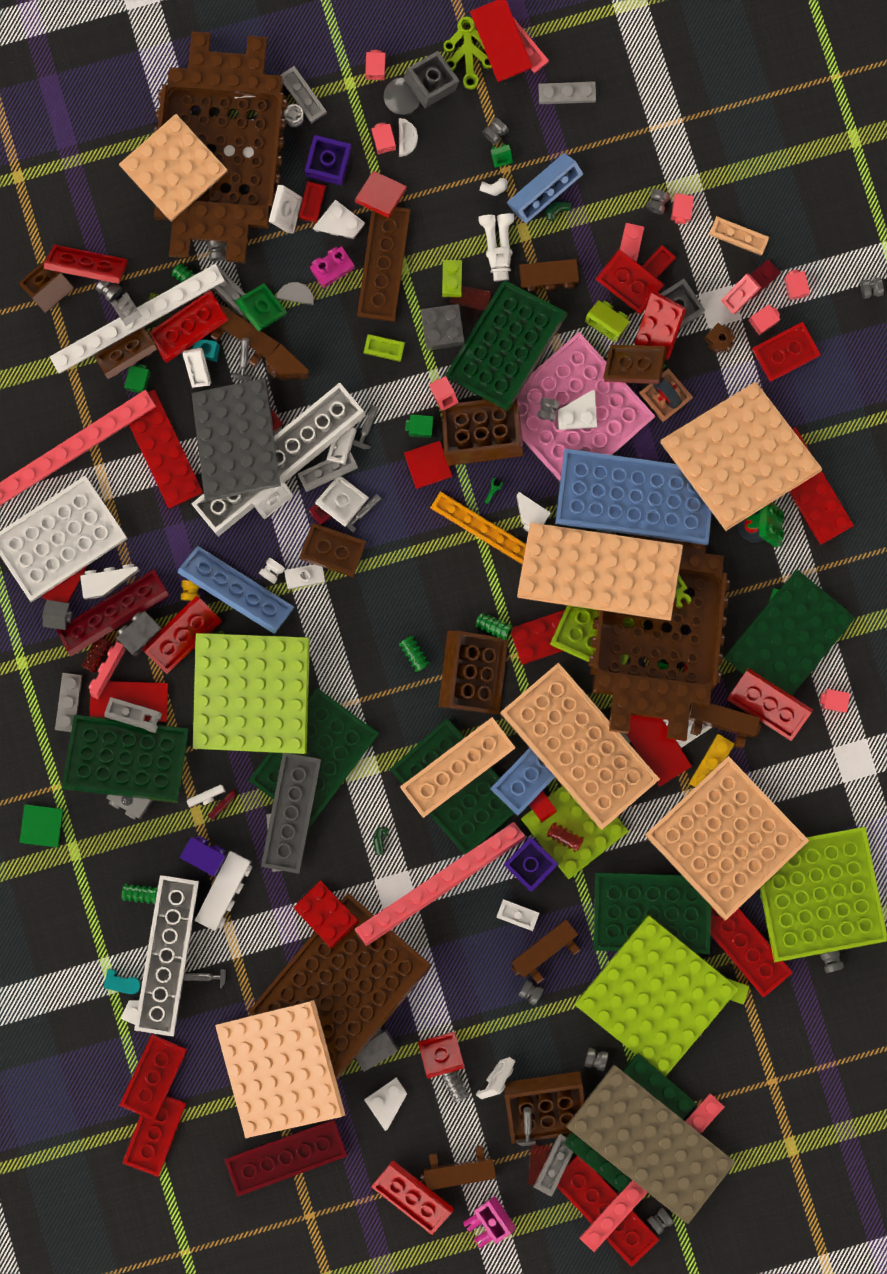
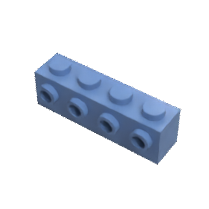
[507,153,583,224]

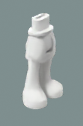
[478,213,514,281]

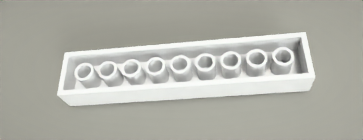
[192,383,366,537]

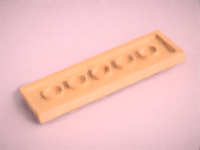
[400,717,515,818]

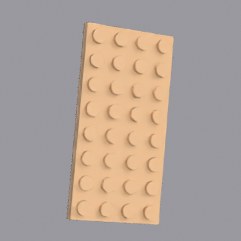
[517,522,683,621]
[500,663,660,830]

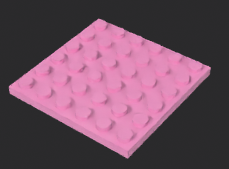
[517,332,655,481]

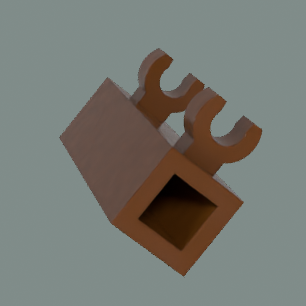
[210,305,279,368]
[689,703,761,749]
[511,919,580,984]
[421,1145,496,1190]

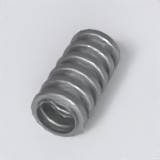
[442,1071,469,1103]

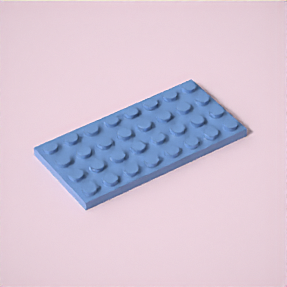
[555,449,712,545]

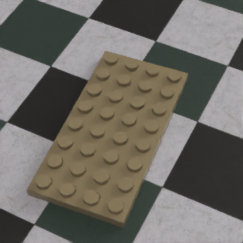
[566,1065,735,1224]

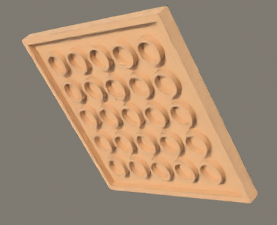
[661,382,822,531]
[645,756,809,920]
[215,1000,345,1138]

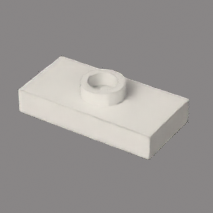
[183,348,212,388]
[327,427,357,465]
[284,564,325,589]
[187,785,226,807]

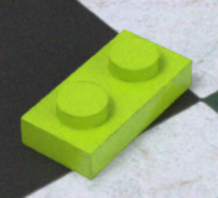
[442,260,462,297]

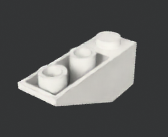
[80,564,139,600]

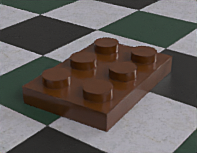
[94,327,157,379]
[603,345,667,384]
[299,523,366,578]

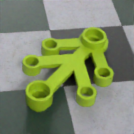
[444,17,492,90]

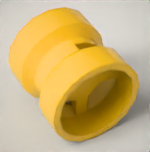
[181,580,200,601]

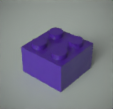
[305,135,352,186]
[180,836,228,876]
[503,837,559,892]

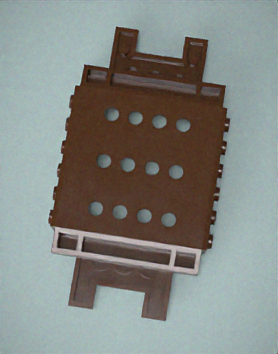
[154,31,288,263]
[589,534,730,741]

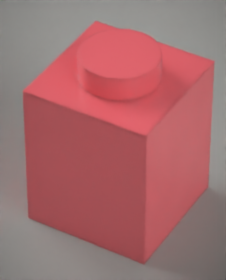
[365,50,386,80]
[371,123,396,154]
[671,194,694,224]
[784,269,810,301]
[748,304,780,336]
[429,376,458,411]
[819,689,850,713]

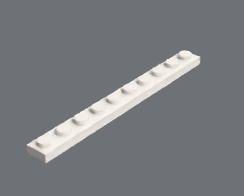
[50,264,225,374]

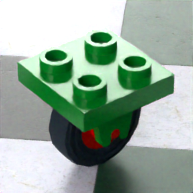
[738,502,785,547]

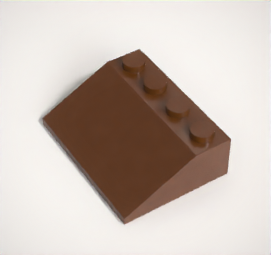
[442,398,524,466]
[438,631,508,715]
[504,1071,585,1144]

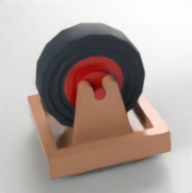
[639,368,693,423]

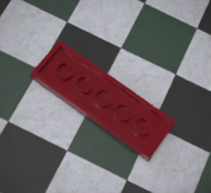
[56,569,169,657]
[224,1119,347,1197]

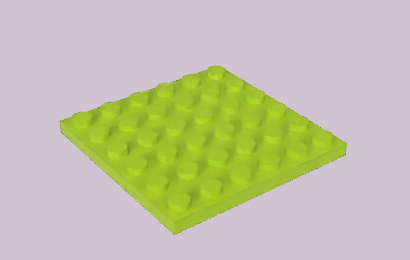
[193,633,310,754]
[760,827,887,962]
[575,915,739,1077]

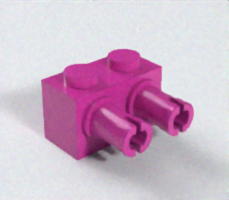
[310,246,355,289]
[463,1196,516,1248]

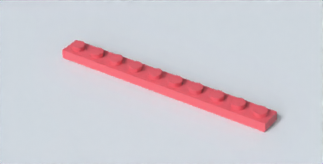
[0,390,156,506]
[355,822,526,946]
[579,1093,724,1252]

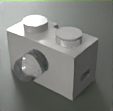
[106,795,152,820]

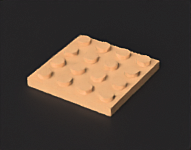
[119,114,228,221]

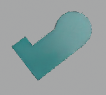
[182,339,220,362]
[103,968,142,994]

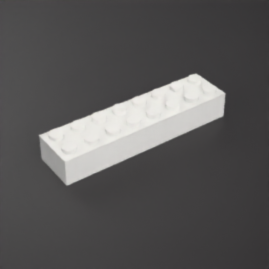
[134,875,199,1036]

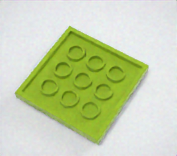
[550,605,644,665]
[521,786,629,879]

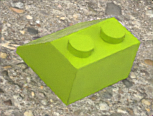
[585,300,630,343]

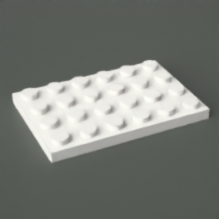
[0,476,128,602]

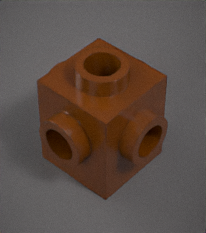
[704,322,735,354]

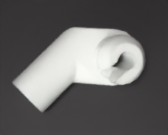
[479,178,508,196]

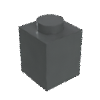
[42,600,72,630]

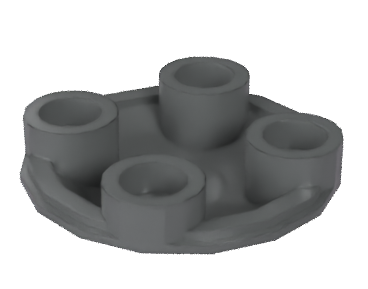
[384,78,420,115]

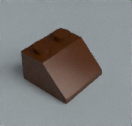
[19,259,73,313]
[265,344,310,380]

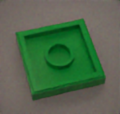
[235,283,287,332]
[19,804,64,848]

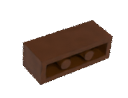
[519,259,579,293]

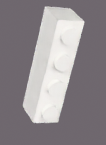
[195,851,253,931]

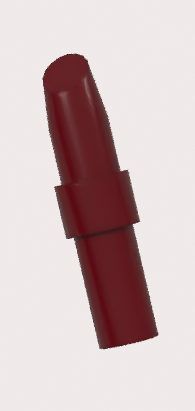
[208,790,236,820]

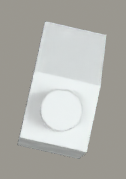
[516,492,551,532]

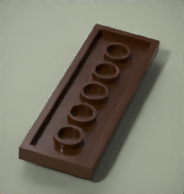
[357,207,410,322]

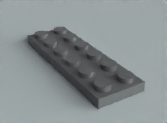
[261,753,321,874]

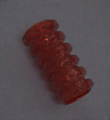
[81,638,111,673]
[547,822,584,852]

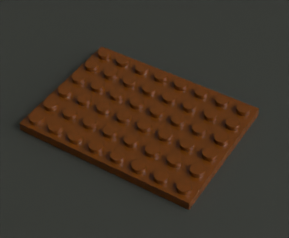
[248,893,432,1081]

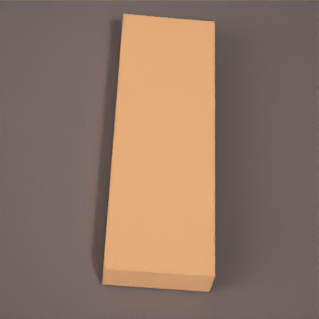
[709,216,769,256]

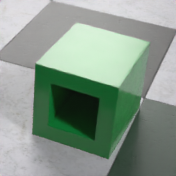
[124,364,150,393]
[405,415,433,438]

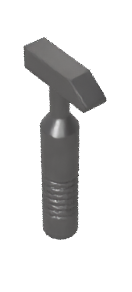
[232,338,251,381]
[352,405,378,449]
[346,494,382,532]
[183,969,226,988]
[517,1107,536,1146]

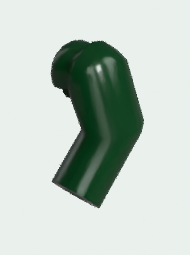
[545,201,571,221]
[373,826,389,855]

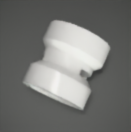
[284,104,304,127]
[259,558,285,584]

